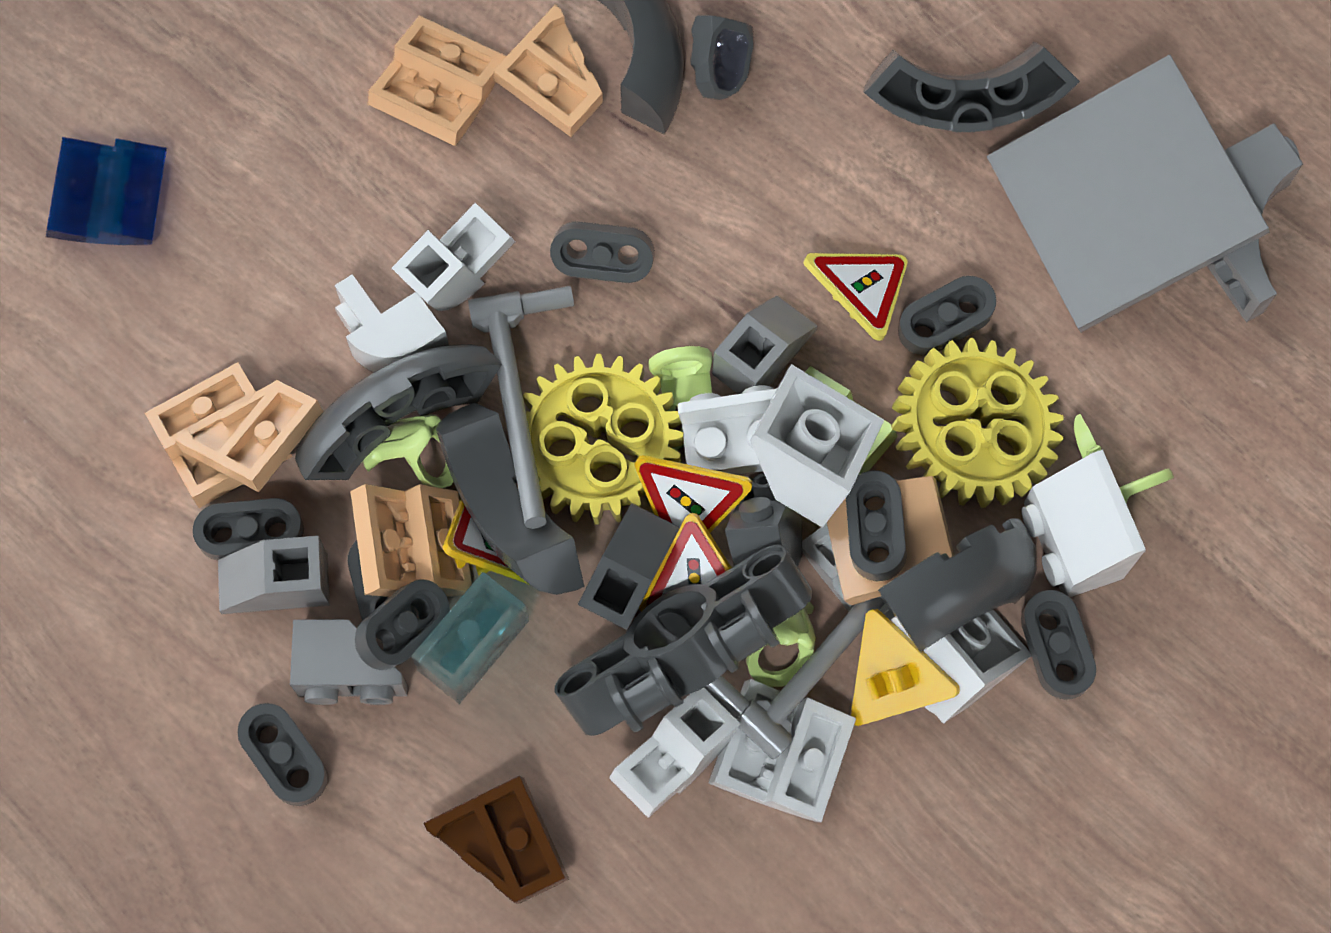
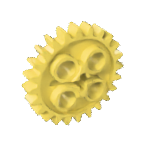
[891,338,1064,508]
[523,354,684,525]

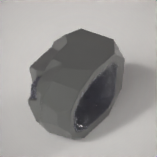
[690,15,754,100]

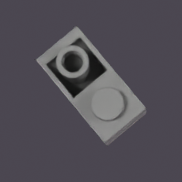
[712,296,818,394]
[218,536,330,614]
[290,620,408,705]

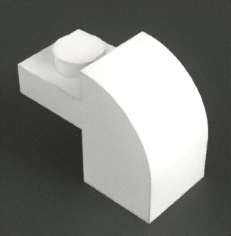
[392,203,516,311]
[335,274,449,372]
[609,688,740,818]

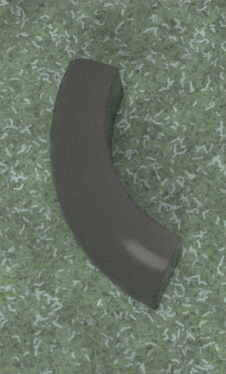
[598,0,684,135]
[863,42,1080,132]
[295,344,502,480]
[436,403,585,595]
[879,518,1037,653]

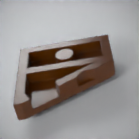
[423,776,569,904]

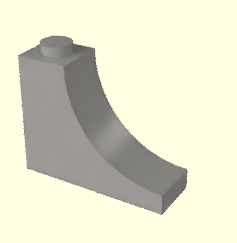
[1207,124,1303,323]

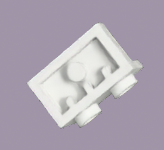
[677,385,778,475]

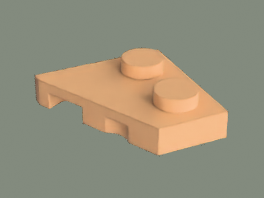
[493,5,603,137]
[175,380,323,492]

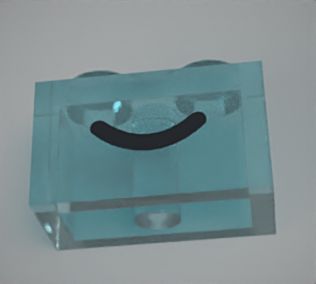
[411,572,529,705]

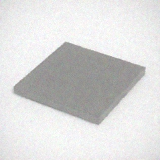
[987,55,1270,332]

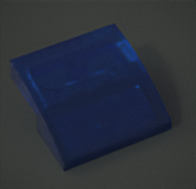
[46,137,167,245]

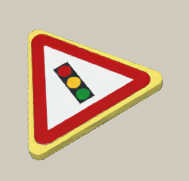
[803,253,908,341]

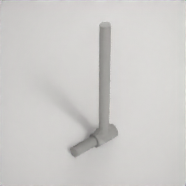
[468,286,574,529]
[704,596,886,760]

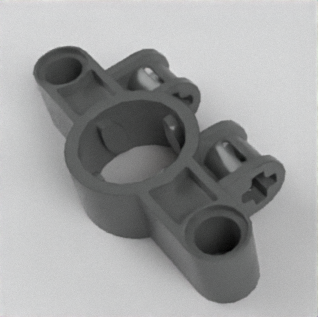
[554,545,813,736]

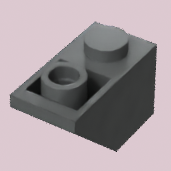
[725,473,802,567]
[578,503,680,630]

